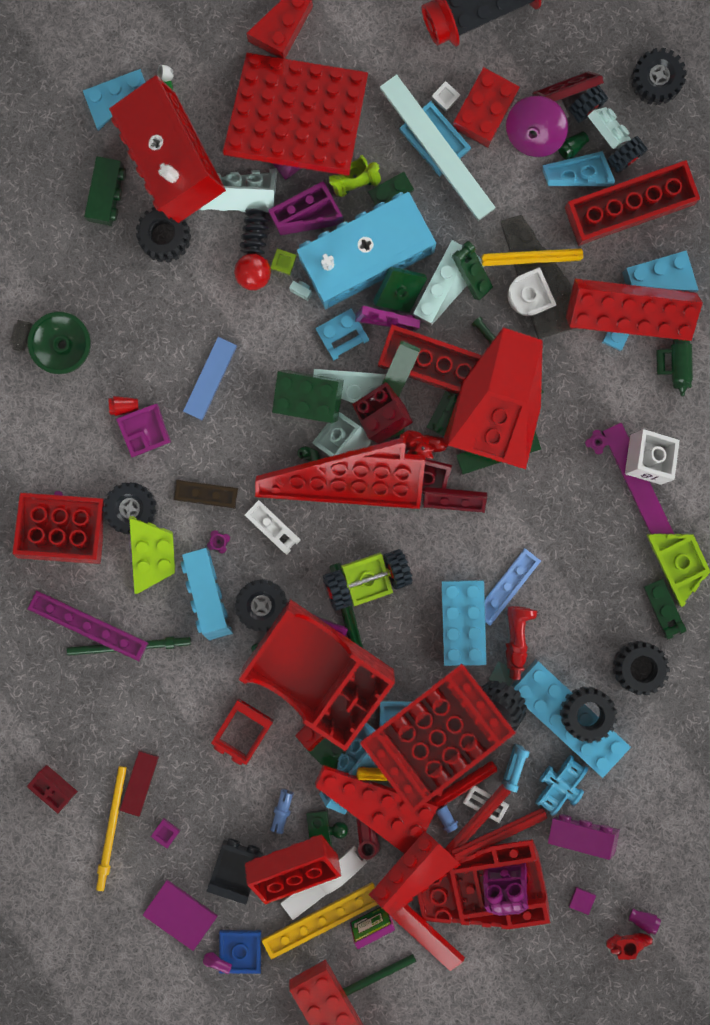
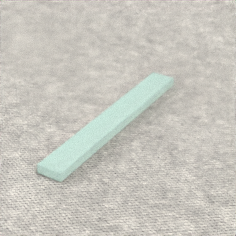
[380,74,496,221]

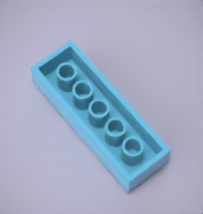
[512,659,631,778]

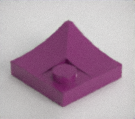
[116,403,171,457]

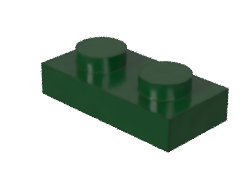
[368,172,414,206]

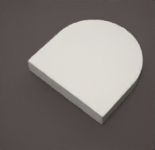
[508,267,556,316]

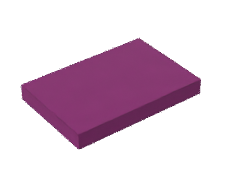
[143,880,218,951]

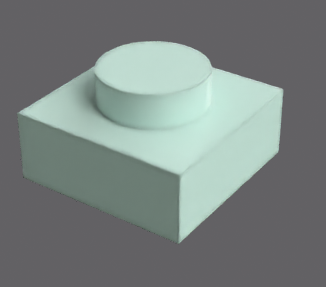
[289,281,312,301]

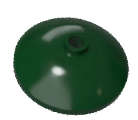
[28,312,91,375]

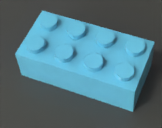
[442,580,487,666]

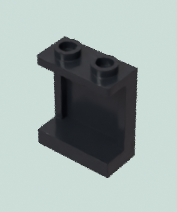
[206,838,263,905]

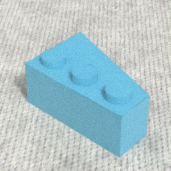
[622,250,698,292]

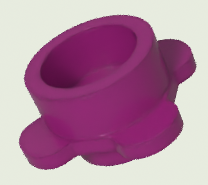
[585,430,610,454]
[207,530,230,554]

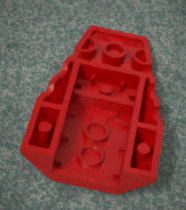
[417,839,550,929]

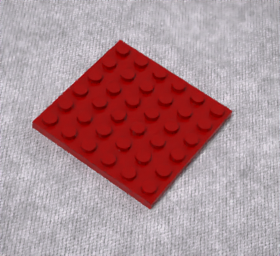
[223,53,368,176]

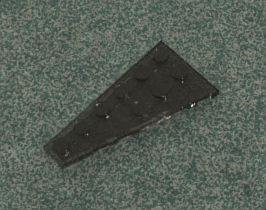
[500,215,576,339]

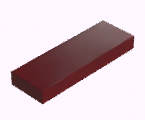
[423,487,487,513]
[120,750,159,817]

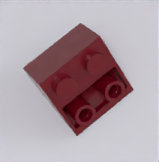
[352,382,413,444]

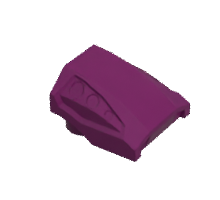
[483,863,528,915]

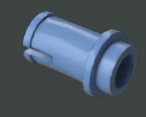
[435,805,458,833]

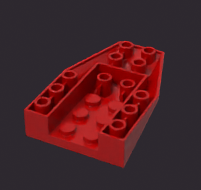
[443,327,543,469]

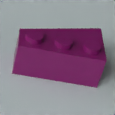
[268,181,344,236]
[548,814,620,860]

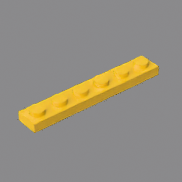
[262,882,378,960]

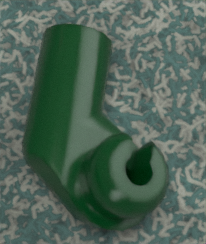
[297,446,320,462]

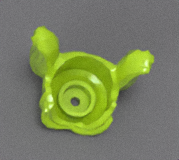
[329,155,381,197]

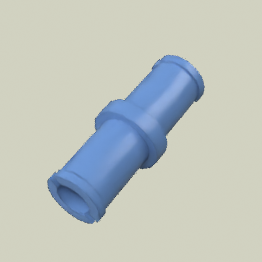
[270,789,294,834]

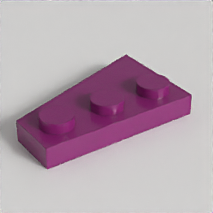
[355,306,421,332]

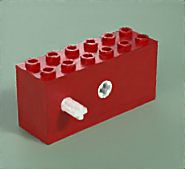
[109,75,226,223]

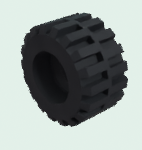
[136,207,191,263]
[613,641,670,696]
[481,681,527,731]
[560,687,617,743]

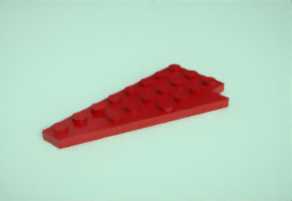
[255,438,425,509]

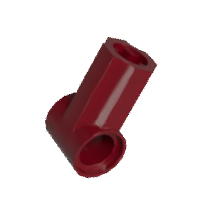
[356,818,381,860]

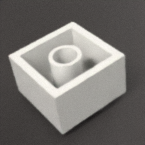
[625,429,680,485]

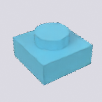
[602,332,629,351]

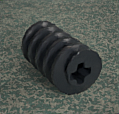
[240,209,270,255]

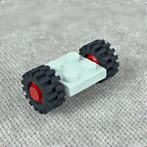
[568,85,648,173]

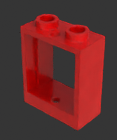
[211,698,274,765]

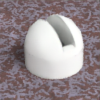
[157,65,174,82]

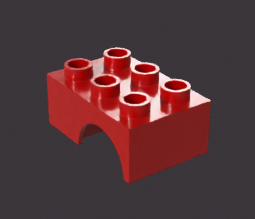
[239,599,395,751]

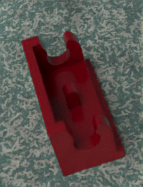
[26,765,78,814]

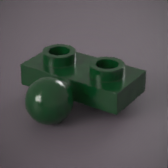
[306,810,348,848]

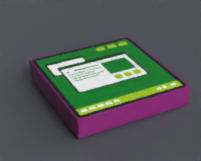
[350,907,395,949]

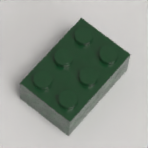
[272,370,344,423]

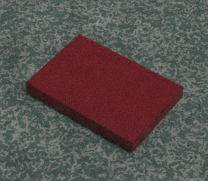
[532,71,604,102]

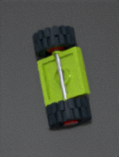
[323,549,413,611]

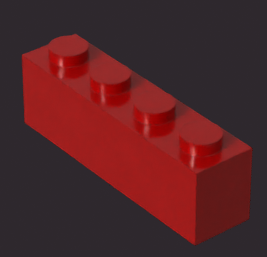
[368,831,461,916]

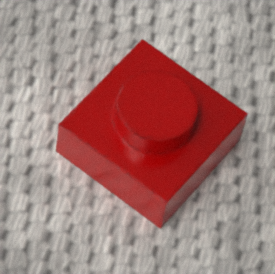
[295,725,325,752]

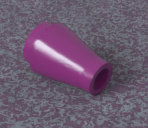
[628,909,661,935]

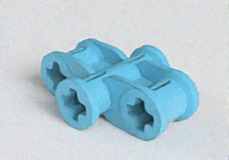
[535,755,588,816]

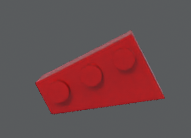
[246,0,313,59]

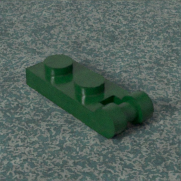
[452,241,493,300]
[643,579,687,640]

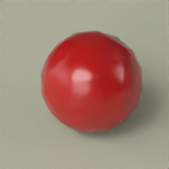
[234,253,271,291]

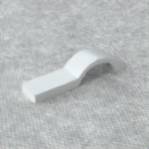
[280,845,367,920]

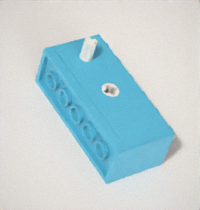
[297,192,436,310]

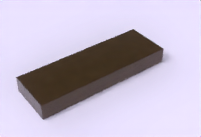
[174,480,238,509]

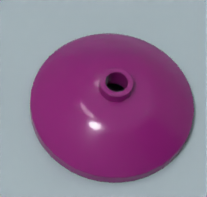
[506,96,568,157]

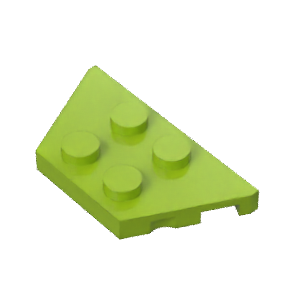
[129,516,175,594]
[646,534,710,607]

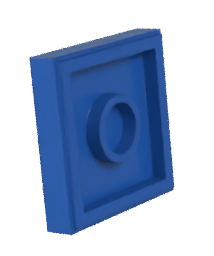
[219,930,261,974]

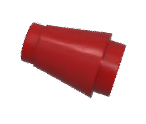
[108,396,139,416]

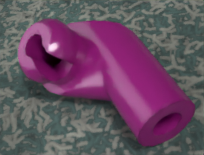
[203,952,232,974]

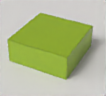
[271,248,297,275]

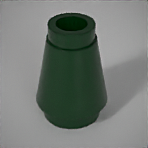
[558,131,589,160]

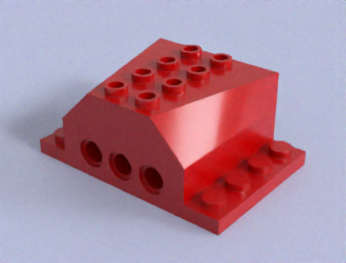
[360,664,516,813]

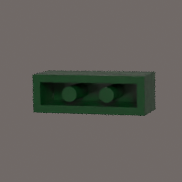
[84,156,126,226]

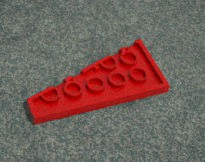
[315,765,438,854]

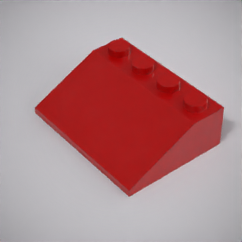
[12,493,104,564]

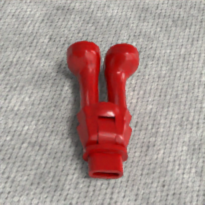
[505,606,537,680]

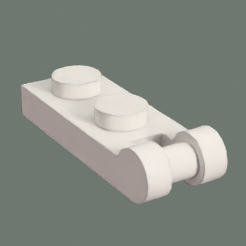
[245,500,301,555]

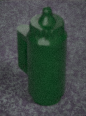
[656,339,693,396]

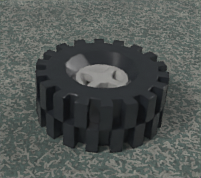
[631,48,687,105]
[103,482,158,534]
[235,579,288,632]

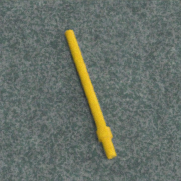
[96,766,127,891]

